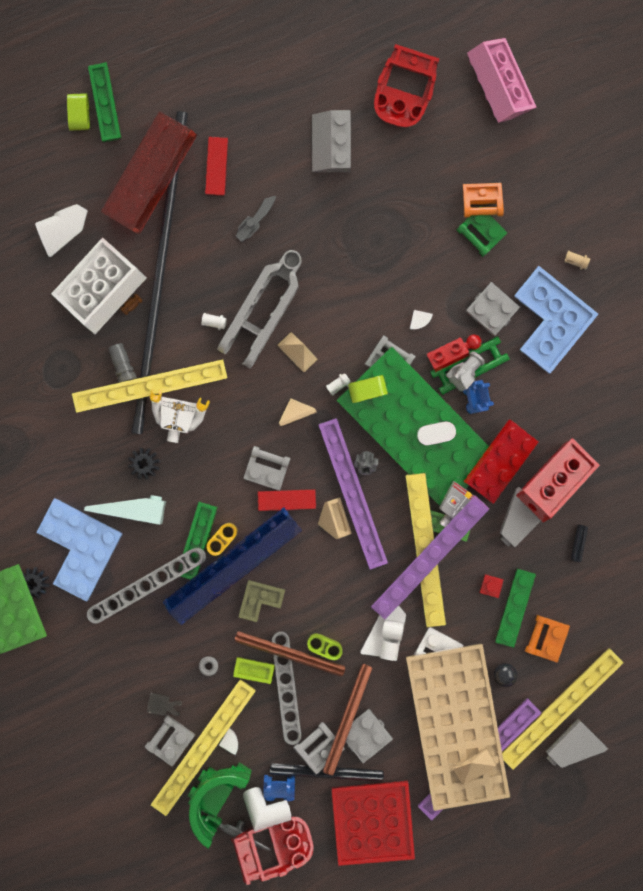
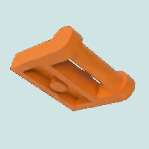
[463,183,504,218]
[525,615,570,663]

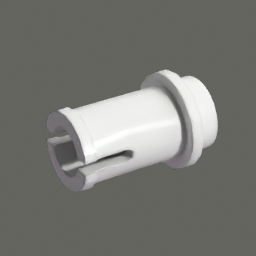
[201,313,227,330]
[326,373,351,396]

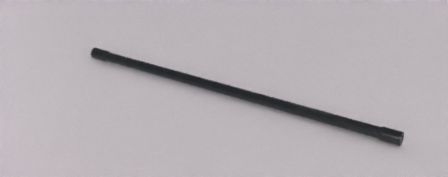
[131,111,188,434]

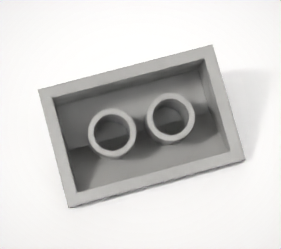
[312,110,351,172]

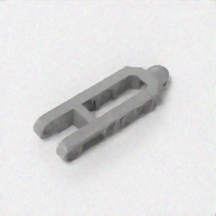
[217,250,302,369]

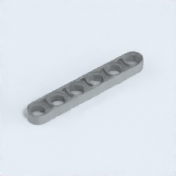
[272,631,301,745]

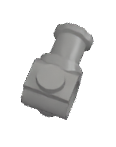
[446,352,485,391]

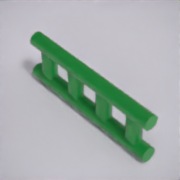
[430,336,510,395]

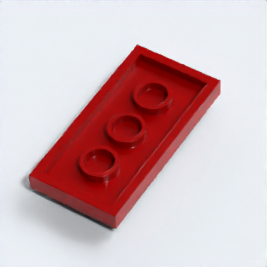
[464,419,538,504]

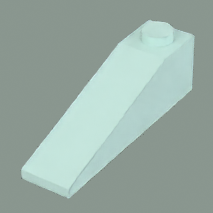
[84,495,166,525]

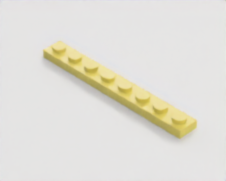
[72,360,227,413]
[406,473,446,627]
[502,648,623,769]
[151,679,256,816]

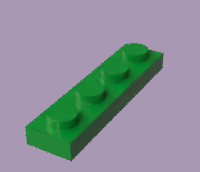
[88,62,122,142]
[178,502,218,581]
[495,568,536,648]

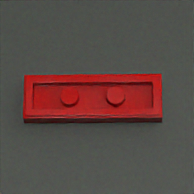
[205,137,228,196]
[258,489,316,511]

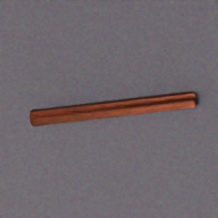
[235,632,345,677]
[323,664,372,775]

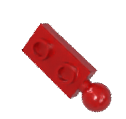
[426,335,482,372]

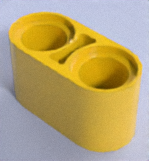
[207,523,238,556]

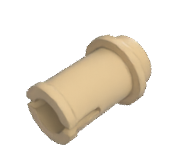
[564,251,590,270]

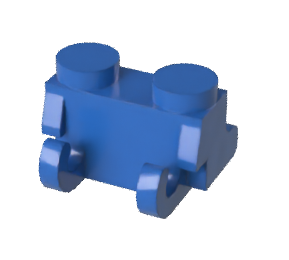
[463,380,494,414]
[264,775,295,801]

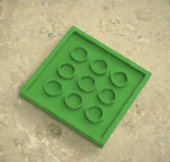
[0,564,47,654]

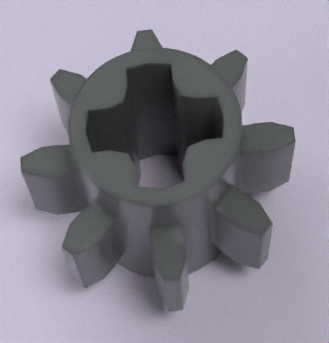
[354,451,378,475]

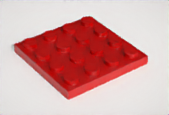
[332,781,415,866]

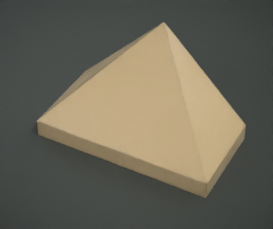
[278,332,318,372]
[279,399,317,426]
[318,498,352,539]
[453,749,496,786]

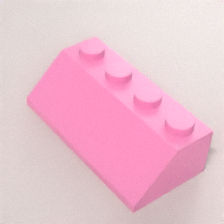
[467,38,536,123]

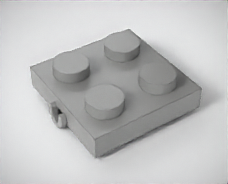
[465,282,520,336]
[346,709,393,763]

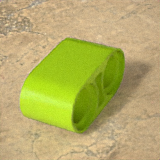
[67,94,90,131]
[348,375,388,403]
[307,633,342,660]

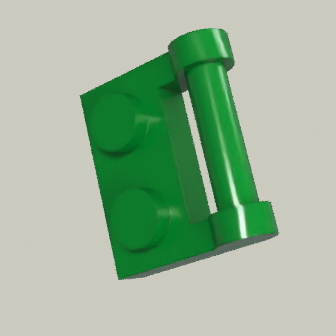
[456,206,507,257]

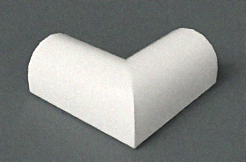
[243,787,291,831]

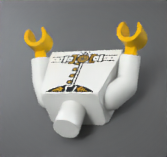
[150,389,210,443]

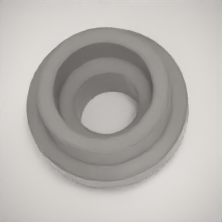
[199,656,218,676]

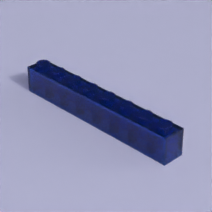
[163,508,302,625]

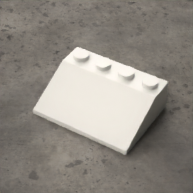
[51,238,147,334]

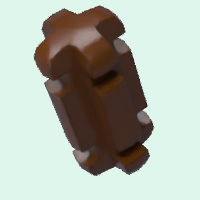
[120,294,142,315]

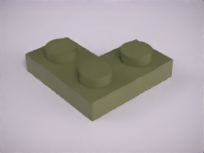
[239,580,286,622]

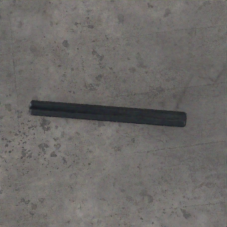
[270,763,384,781]

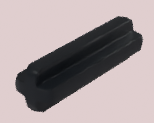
[571,524,588,562]

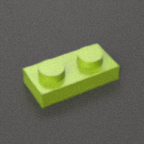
[233,657,275,684]

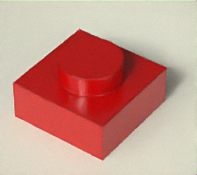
[479,574,503,598]

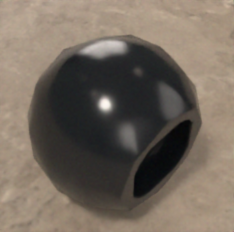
[494,663,517,688]

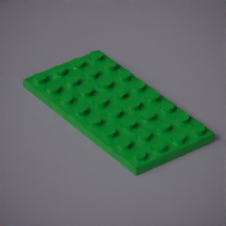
[336,347,489,506]

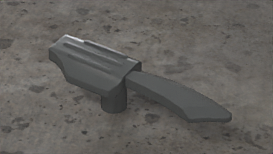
[236,196,276,242]
[218,820,271,851]

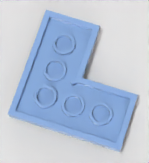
[514,266,598,374]
[37,498,123,602]

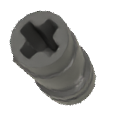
[108,343,137,383]

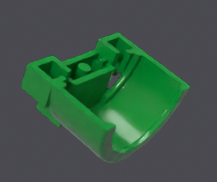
[188,763,252,849]

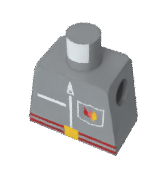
[439,481,474,527]

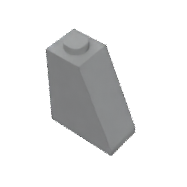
[500,487,541,547]
[545,718,608,768]

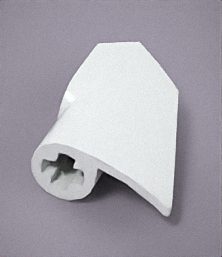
[35,204,88,257]
[361,606,406,661]

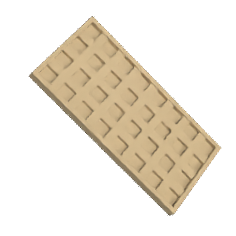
[406,644,510,811]

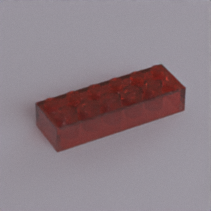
[101,111,197,234]

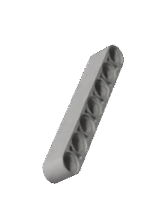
[87,548,206,623]

